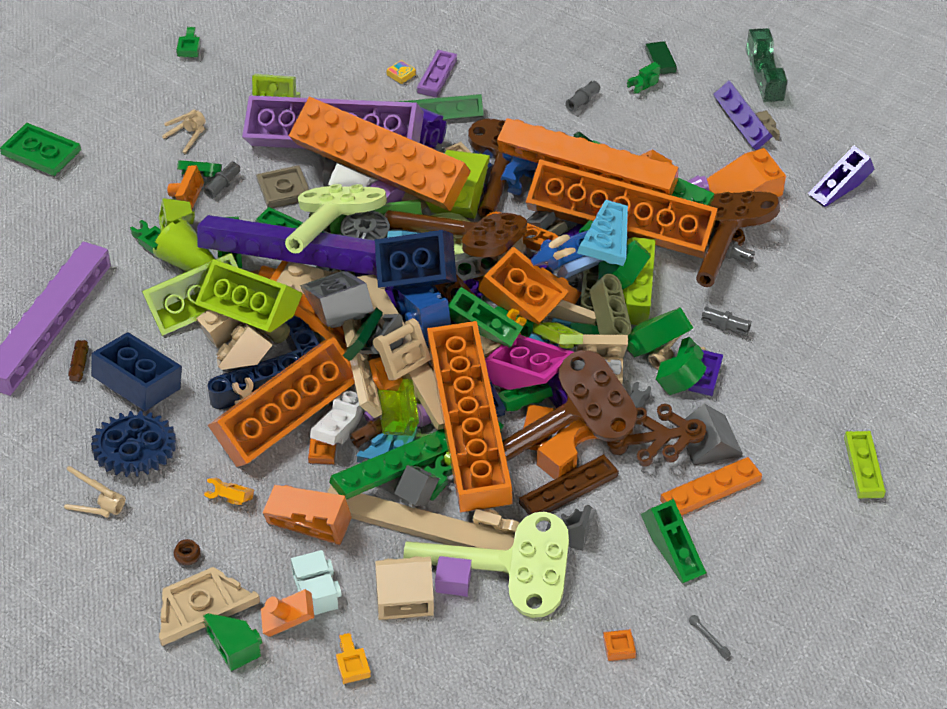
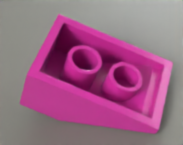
[485,335,574,390]

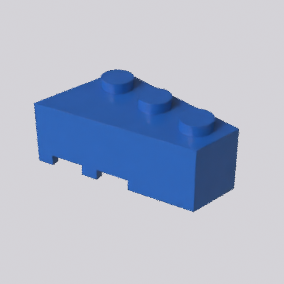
[397,286,451,348]

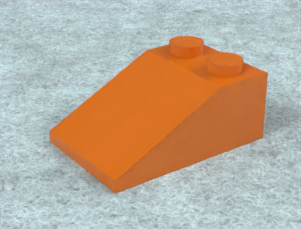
[707,148,786,197]
[478,246,569,325]

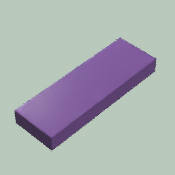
[417,50,457,98]

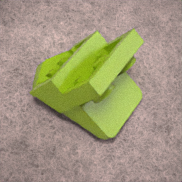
[252,74,301,98]

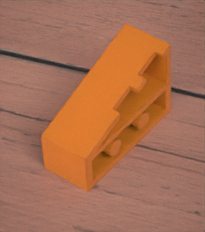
[263,485,352,545]

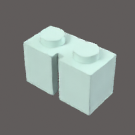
[291,550,341,615]

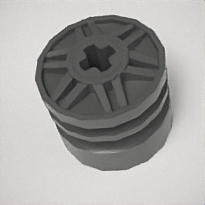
[341,211,390,240]

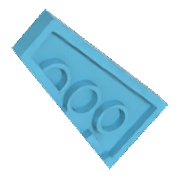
[577,200,628,266]

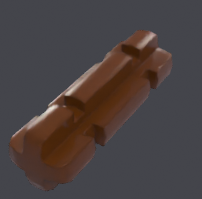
[68,340,89,382]

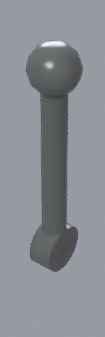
[689,615,731,659]

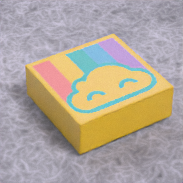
[386,60,416,84]

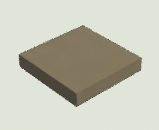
[256,165,309,208]

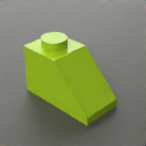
[158,198,195,232]

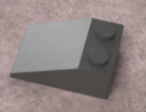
[300,270,374,328]

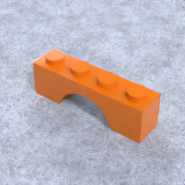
[536,420,626,479]

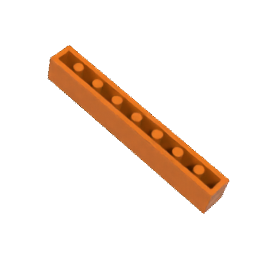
[497,118,679,196]

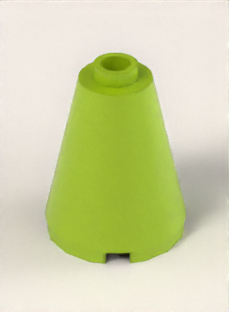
[153,218,216,272]

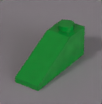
[448,287,523,348]
[627,307,694,358]
[641,499,706,584]

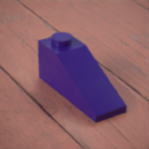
[808,146,875,207]

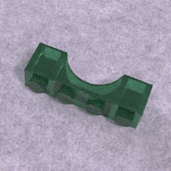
[746,28,788,102]

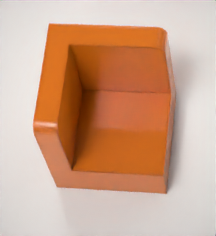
[369,357,406,394]

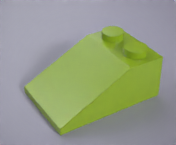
[426,150,490,219]

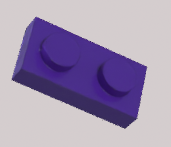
[688,350,723,396]

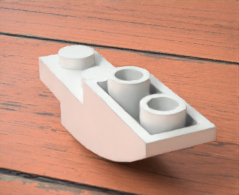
[310,384,366,445]

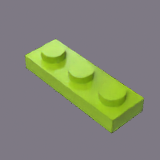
[533,322,583,348]
[844,431,886,498]

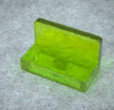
[378,379,419,436]

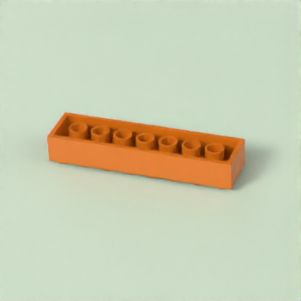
[289,96,471,212]
[526,159,718,259]
[427,321,512,513]

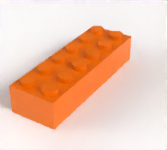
[208,337,355,467]

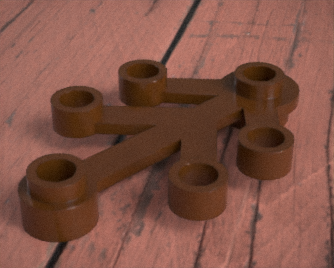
[607,404,707,467]

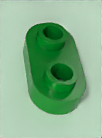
[177,160,222,178]

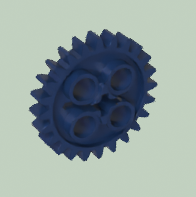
[91,411,176,477]

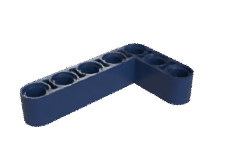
[207,315,319,409]

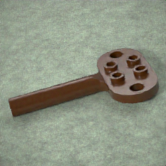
[468,119,510,218]
[696,191,780,287]
[385,210,527,257]
[502,350,637,461]

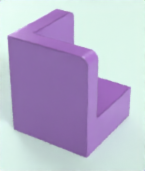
[435,556,472,597]

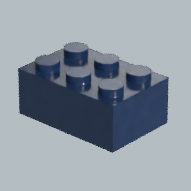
[374,230,457,291]
[91,332,182,411]

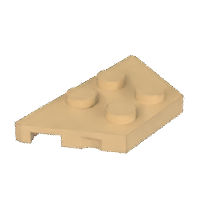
[159,567,260,646]

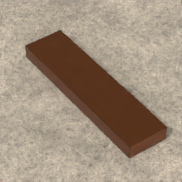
[519,454,619,515]

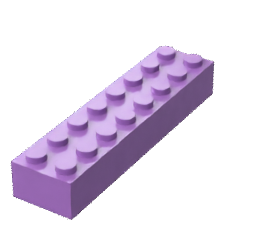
[242,96,424,149]

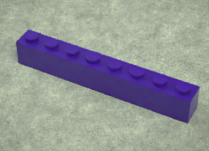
[197,215,377,275]

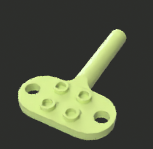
[285,184,387,254]
[403,512,569,618]

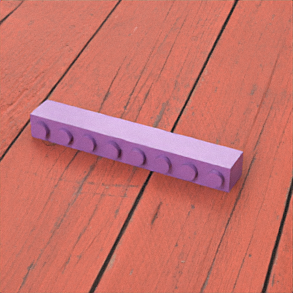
[0,241,111,396]

